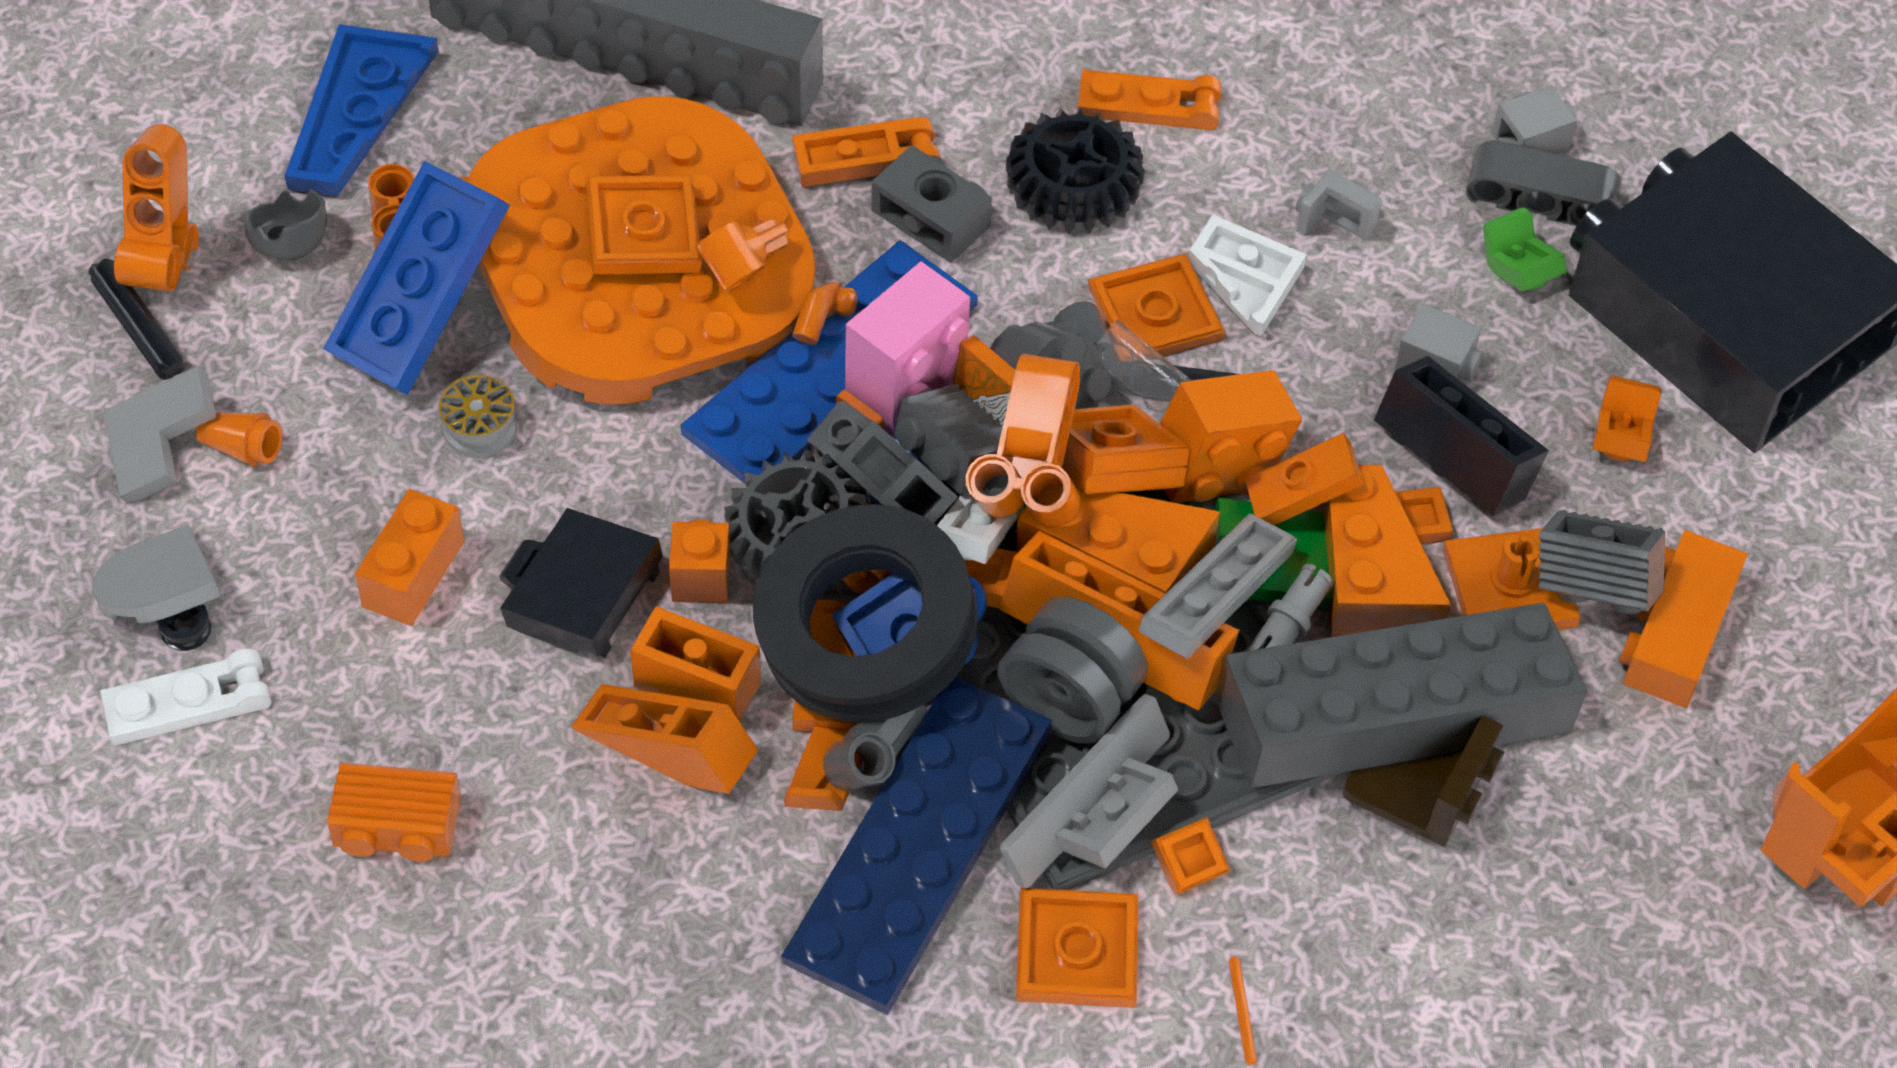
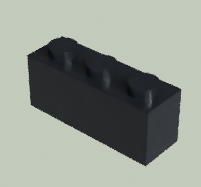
[1374,356,1549,516]

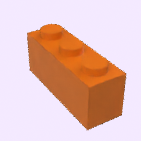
[1619,529,1748,709]

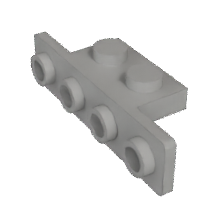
[1000,694,1178,888]

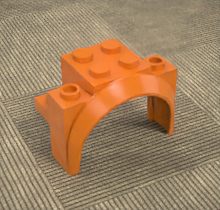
[1760,688,1897,908]

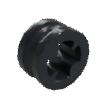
[157,604,212,651]

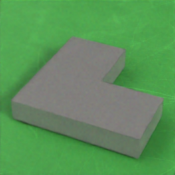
[104,366,216,503]

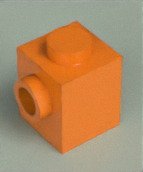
[669,519,731,603]

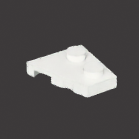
[1189,215,1307,337]

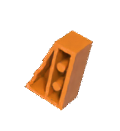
[1320,465,1451,637]
[1016,484,1220,594]

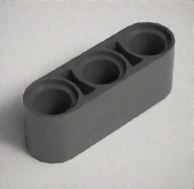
[1466,141,1622,226]

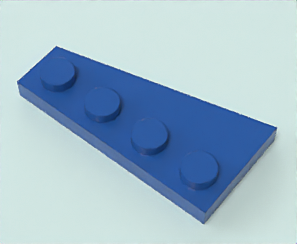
[285,24,439,197]

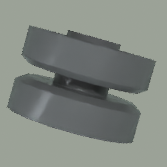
[998,596,1148,743]

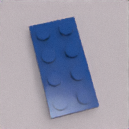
[323,161,510,395]

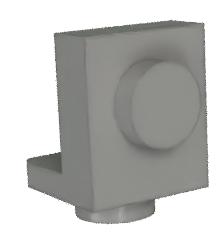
[1295,169,1382,240]

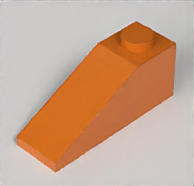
[571,684,758,794]

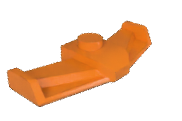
[784,599,863,811]

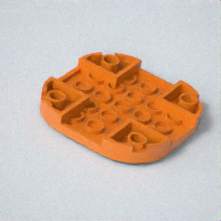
[467,96,815,405]

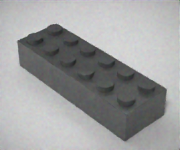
[1214,603,1588,788]

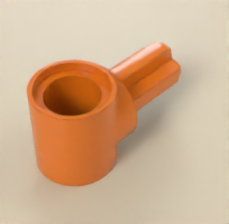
[696,219,788,292]

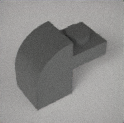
[835,420,958,523]

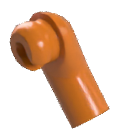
[792,281,858,345]

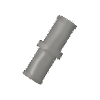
[1244,564,1334,652]

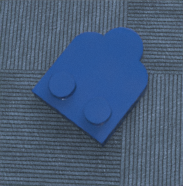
[832,573,987,665]

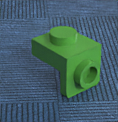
[1483,207,1567,291]

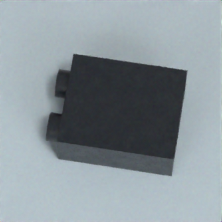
[1568,131,1897,454]

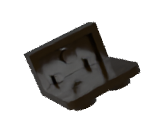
[1343,715,1505,847]

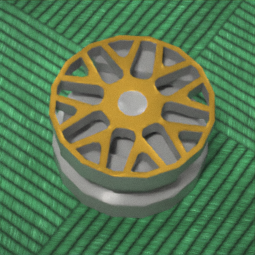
[438,375,517,458]

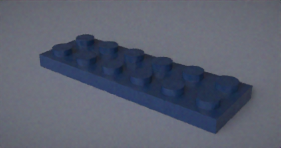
[781,677,1052,1016]

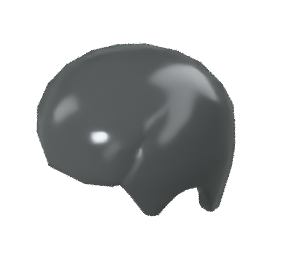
[245,190,327,260]

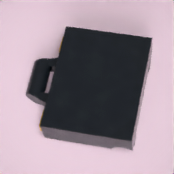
[499,508,663,658]

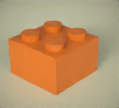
[1160,370,1303,503]

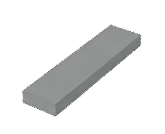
[1138,513,1297,659]

